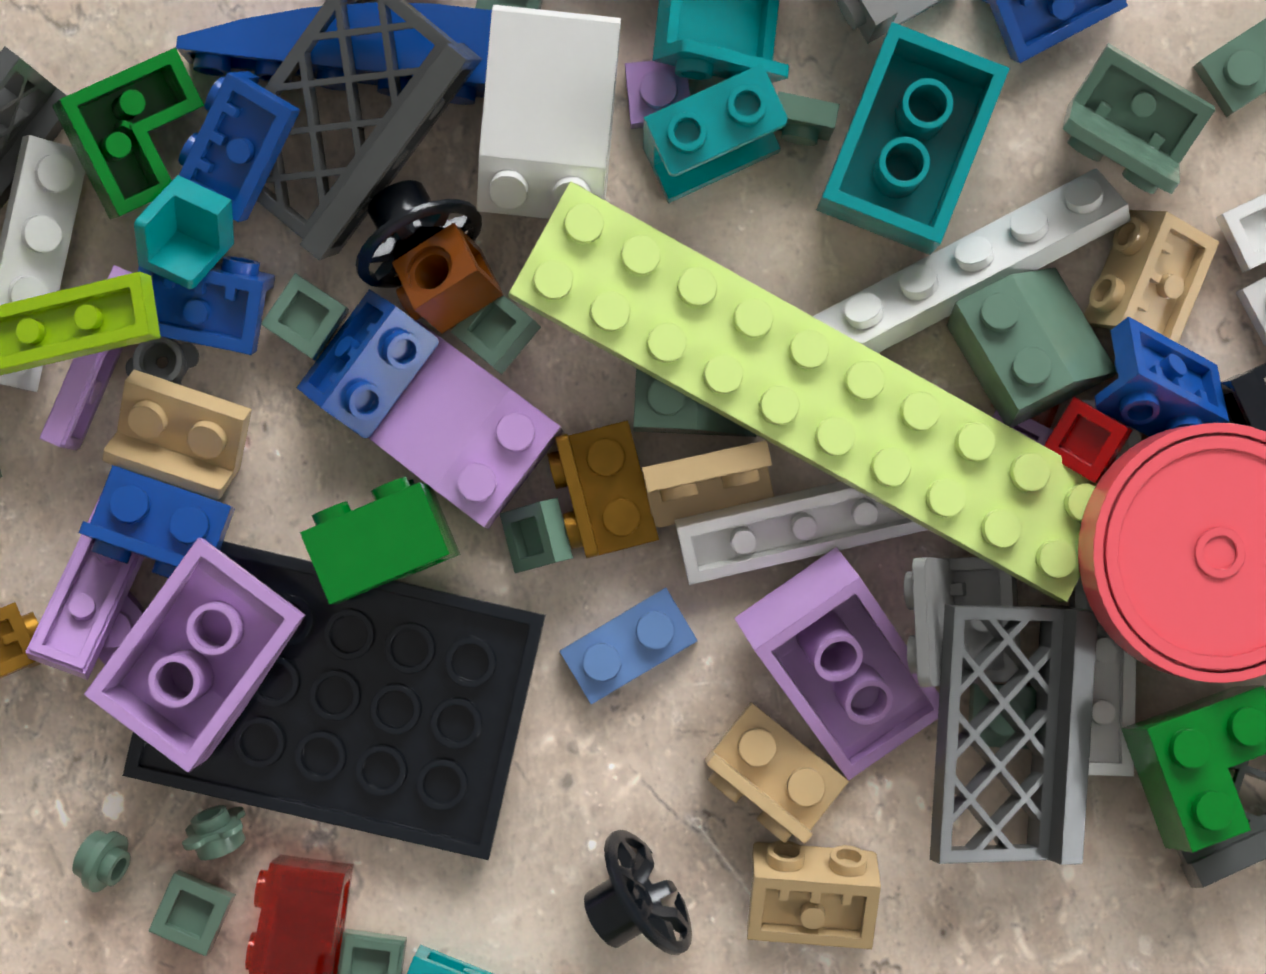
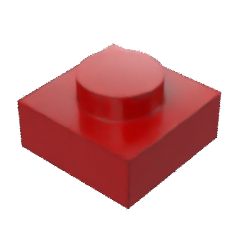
[1044,397,1133,484]

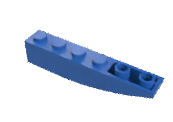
[176,2,492,105]

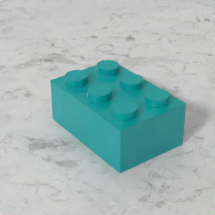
[816,22,1010,255]

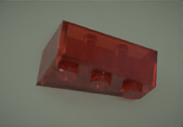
[245,854,354,974]

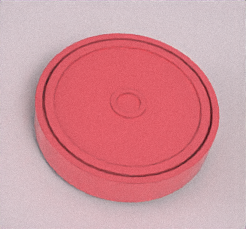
[1078,423,1266,683]

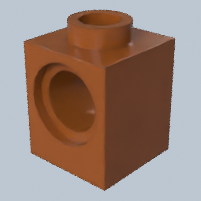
[392,223,504,334]

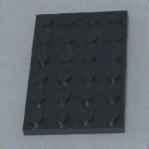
[122,541,546,860]

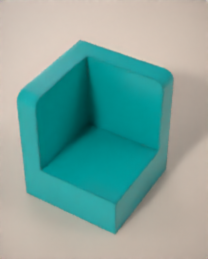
[134,175,234,289]

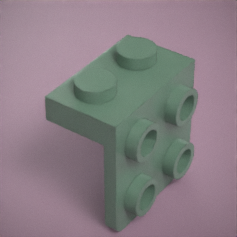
[1063,43,1215,194]

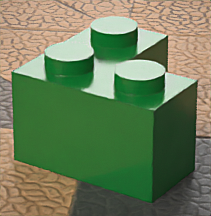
[52,47,204,219]
[300,476,461,605]
[1121,685,1266,853]

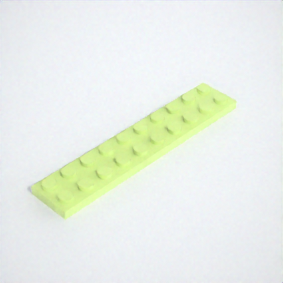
[507,181,1097,602]

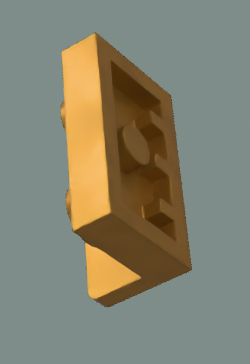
[547,420,659,559]

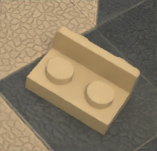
[1084,210,1219,343]
[102,369,252,499]
[641,440,774,528]
[705,702,849,844]
[747,840,881,950]

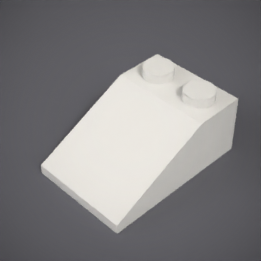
[477,5,621,219]

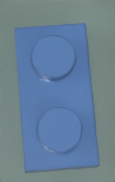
[560,587,698,704]

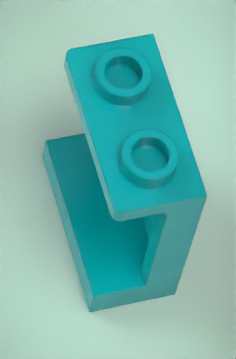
[652,0,789,83]
[643,63,788,203]

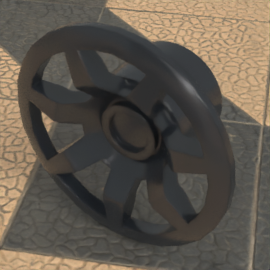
[355,180,482,288]
[584,830,692,955]

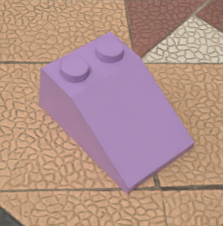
[369,320,563,529]
[84,537,305,772]
[734,547,939,781]

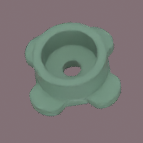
[182,805,246,860]

